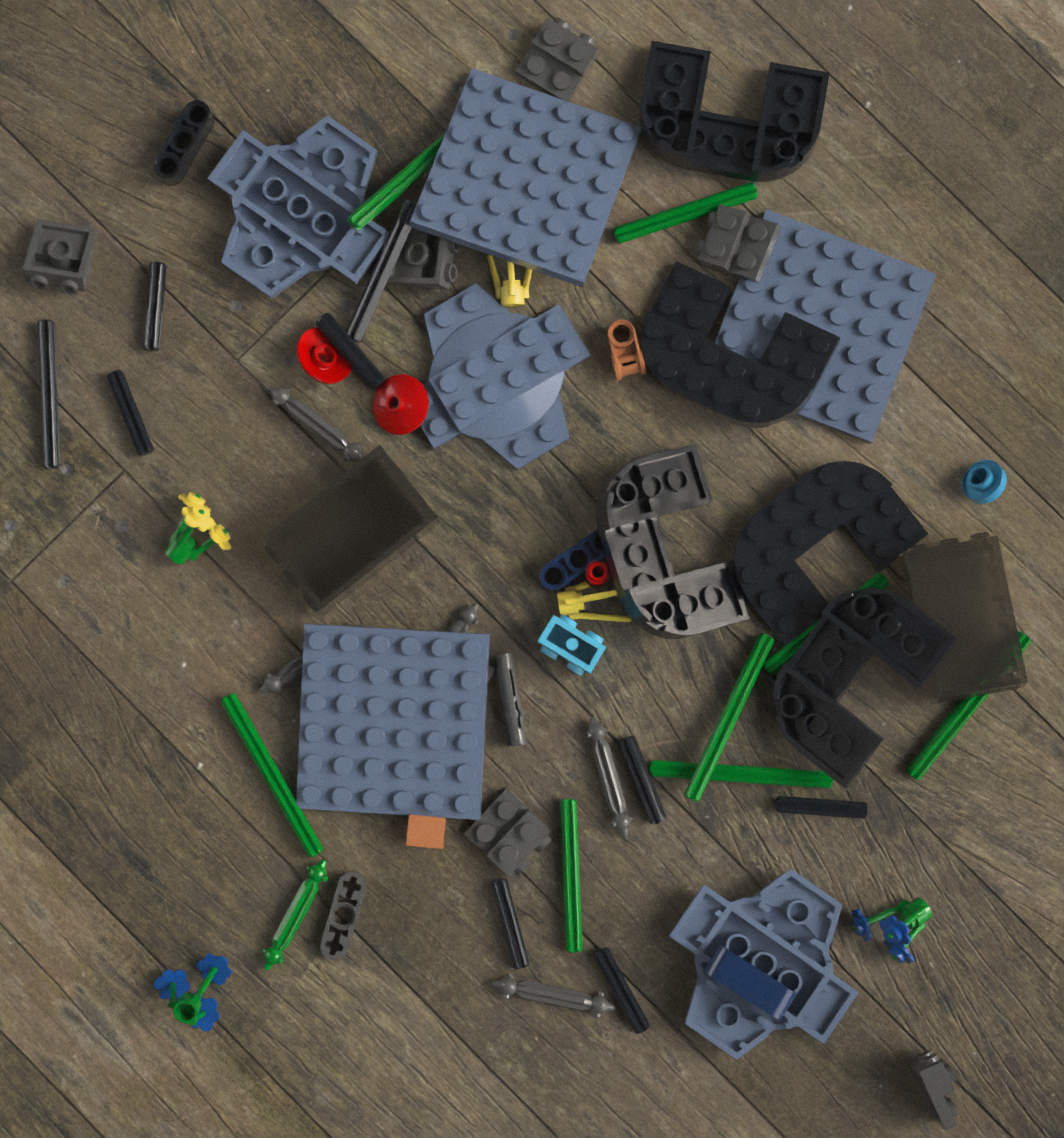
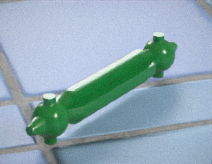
[262,859,328,971]

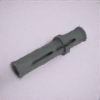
[493,653,528,747]

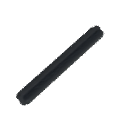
[346,200,417,342]
[37,319,60,470]

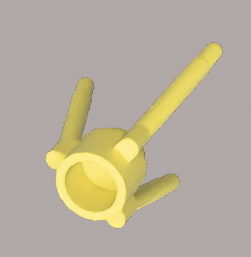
[487,255,532,307]
[557,576,632,622]

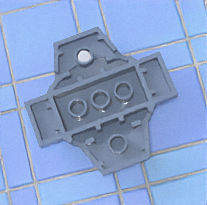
[207,116,390,299]
[420,284,590,470]
[669,868,859,1060]

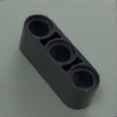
[153,100,214,186]

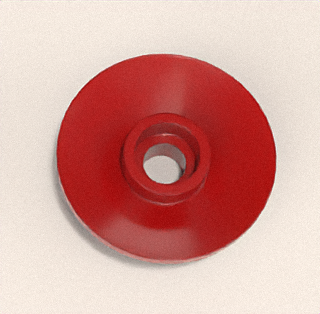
[296,327,352,384]
[373,374,429,435]

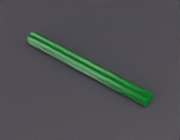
[905,631,1031,780]
[684,633,774,802]
[221,693,323,858]
[650,760,833,788]

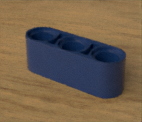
[540,529,606,592]
[704,944,797,1021]

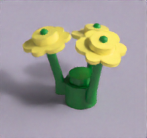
[164,492,231,565]

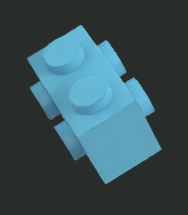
[537,614,606,676]

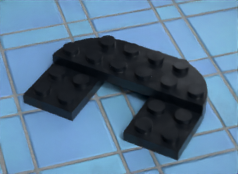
[639,41,830,182]
[641,261,840,428]
[596,444,750,639]
[733,461,928,647]
[773,588,958,788]

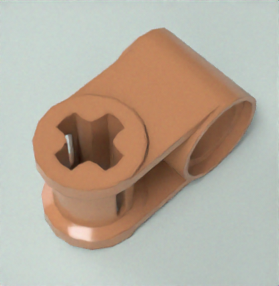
[607,320,646,381]

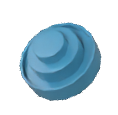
[961,459,1007,504]

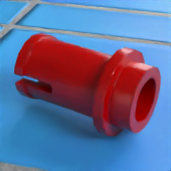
[585,561,610,587]

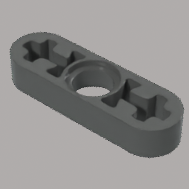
[320,871,367,960]

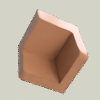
[406,814,446,849]

